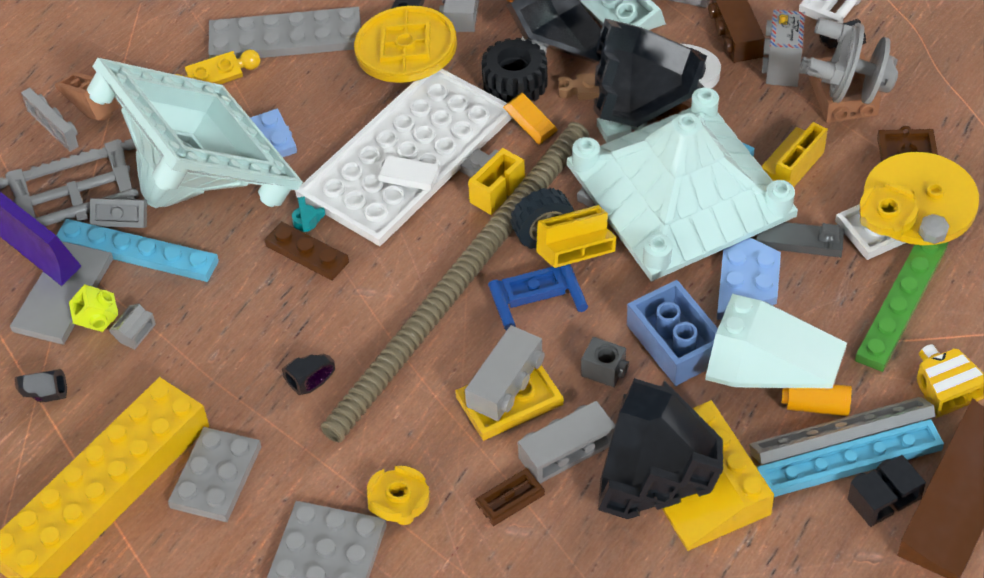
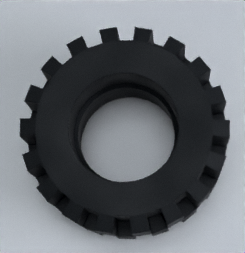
[481,38,548,103]

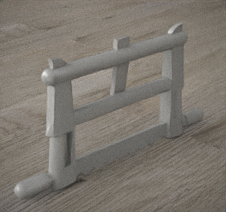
[0,139,139,226]

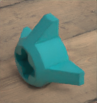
[292,197,325,232]

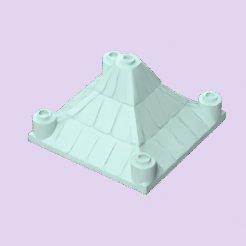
[87,58,303,208]
[567,87,798,282]

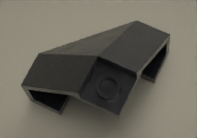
[506,0,601,63]
[593,18,707,127]
[598,378,723,519]

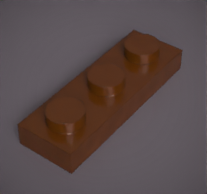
[264,221,349,281]

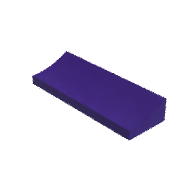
[0,192,82,286]

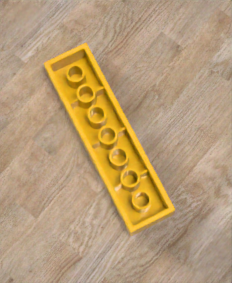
[0,377,210,578]

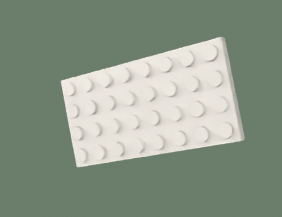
[295,69,512,247]

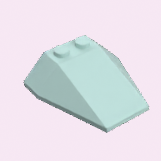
[705,294,847,388]

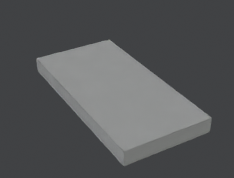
[10,241,113,345]

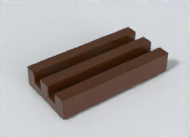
[475,468,545,526]

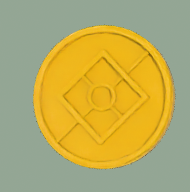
[354,6,457,83]
[863,152,979,245]

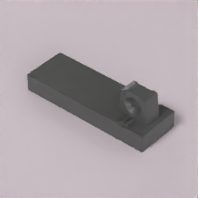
[757,222,844,258]

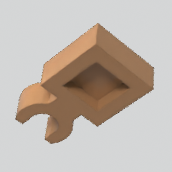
[559,73,599,100]

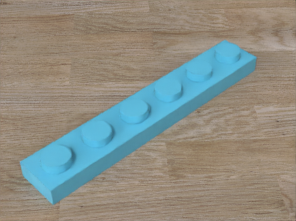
[56,218,219,282]
[757,419,944,497]

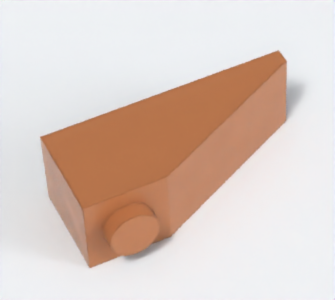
[54,72,119,121]

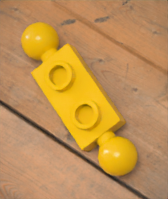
[174,49,260,84]

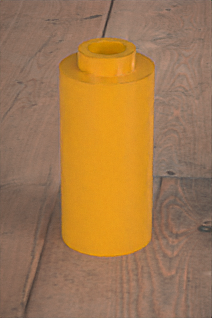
[781,384,852,416]

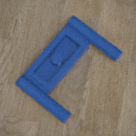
[488,264,588,331]

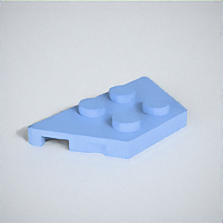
[717,238,781,320]

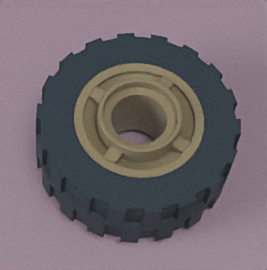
[510,188,575,249]

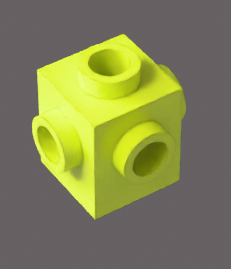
[69,284,118,332]

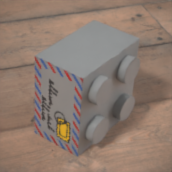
[762,10,805,87]

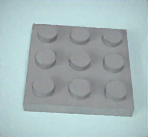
[267,501,387,578]

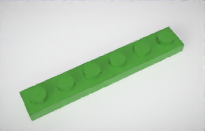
[855,242,948,372]

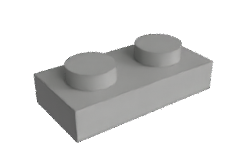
[90,198,147,228]

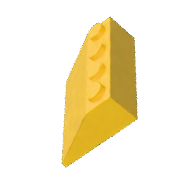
[662,400,774,551]

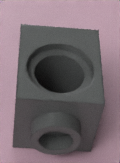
[581,337,629,387]

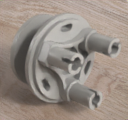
[799,18,898,104]

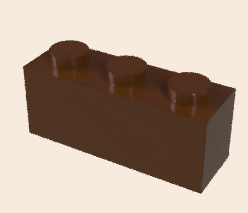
[708,0,765,63]

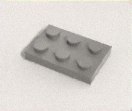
[168,427,262,522]

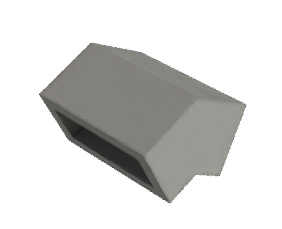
[109,304,156,350]

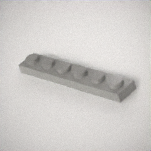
[749,397,935,465]

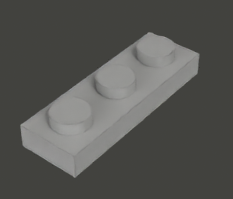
[21,87,79,152]

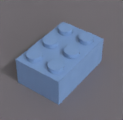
[627,280,718,386]

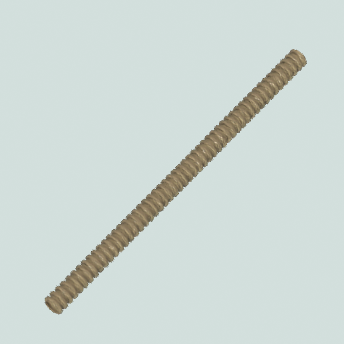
[321,122,589,443]

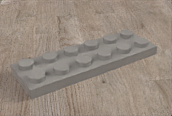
[209,7,361,59]

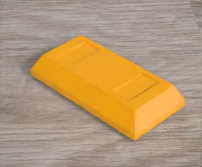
[503,93,558,145]

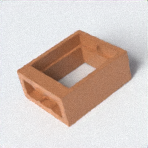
[809,52,881,123]

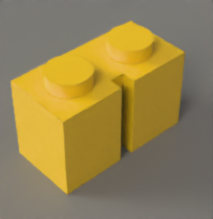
[468,148,525,215]

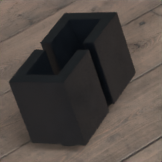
[847,455,926,527]

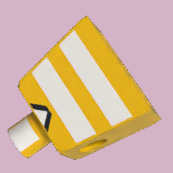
[917,344,984,418]

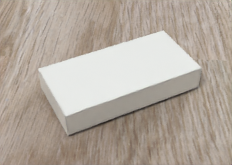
[379,155,440,191]

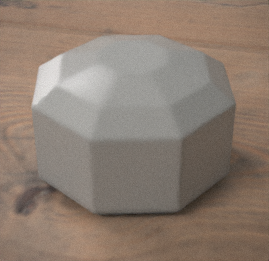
[919,214,949,244]

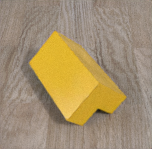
[761,122,828,187]
[536,205,616,268]

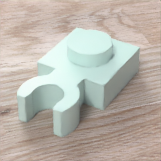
[597,118,647,143]

